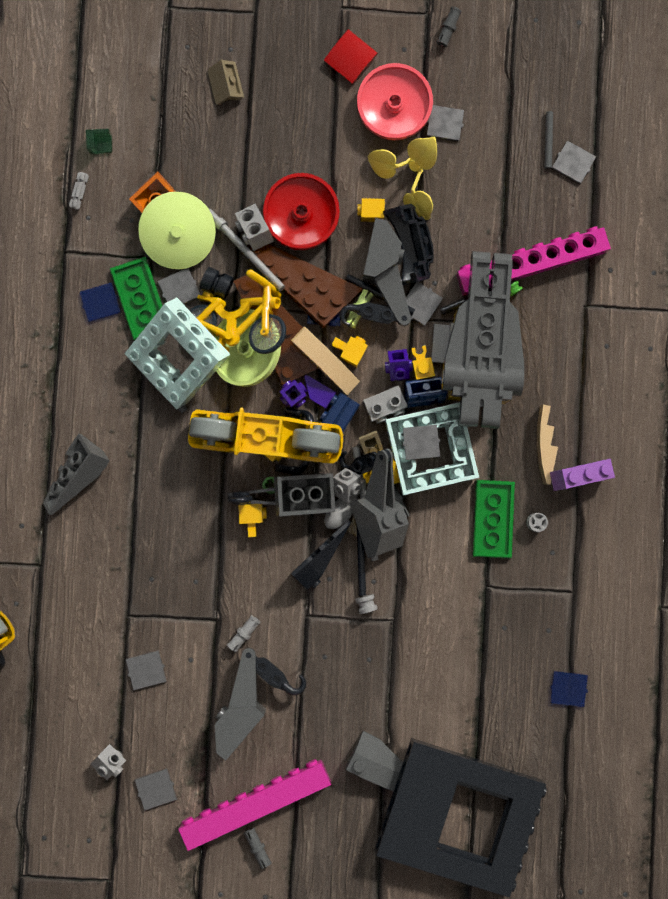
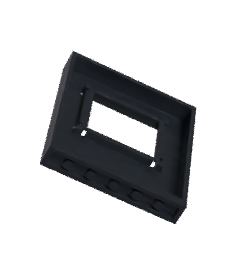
[374,738,547,898]

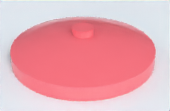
[357,63,433,140]

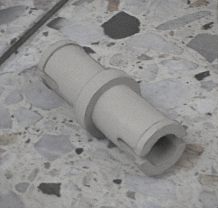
[227,615,261,652]

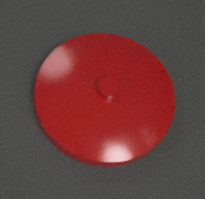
[263,173,340,250]

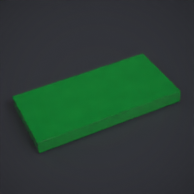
[110,257,163,341]
[473,480,515,558]

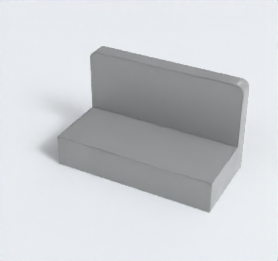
[431,323,454,364]

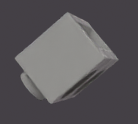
[235,204,274,251]

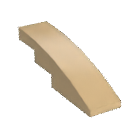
[291,327,360,395]
[537,405,558,485]

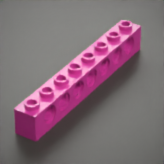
[456,226,611,296]

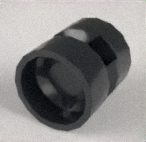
[199,266,234,300]

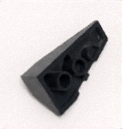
[291,520,351,590]

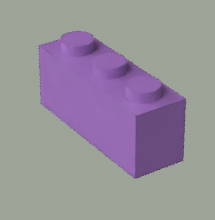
[550,459,615,491]

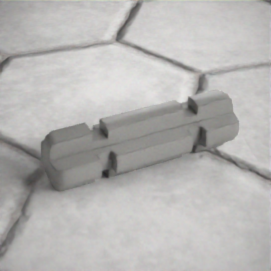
[69,172,89,210]

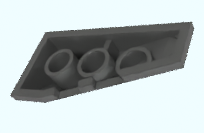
[43,434,110,515]
[346,731,403,791]

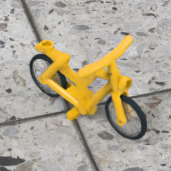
[189,270,286,354]

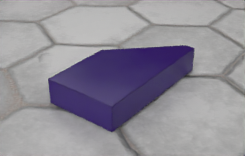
[304,375,336,409]

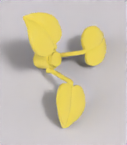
[368,137,437,220]

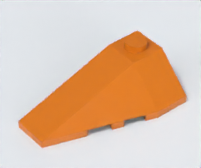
[129,171,176,213]

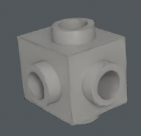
[333,468,361,503]
[91,744,126,780]

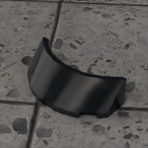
[383,204,434,285]

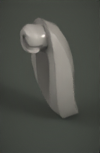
[324,496,357,529]

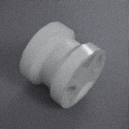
[526,513,548,532]
[355,594,378,614]

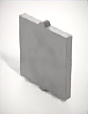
[427,105,464,141]
[552,141,596,184]
[158,268,200,304]
[406,282,443,326]
[402,425,440,460]
[126,650,167,690]
[135,768,177,811]

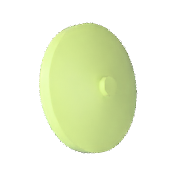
[138,192,216,269]
[213,309,281,387]

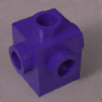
[385,349,413,381]
[280,380,307,409]

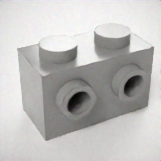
[363,385,408,424]

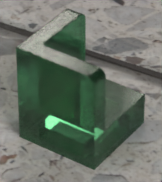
[86,129,113,154]

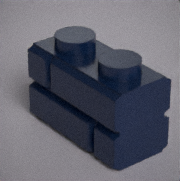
[404,377,447,408]
[319,393,360,432]

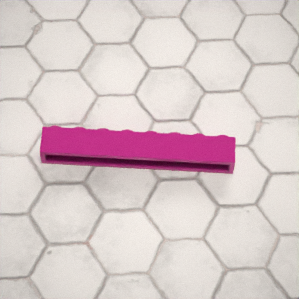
[178,759,331,851]

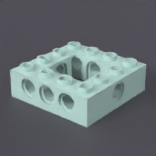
[125,298,230,409]
[385,402,479,495]

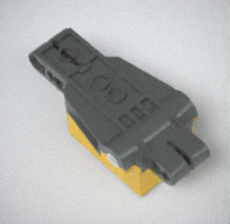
[442,251,524,429]

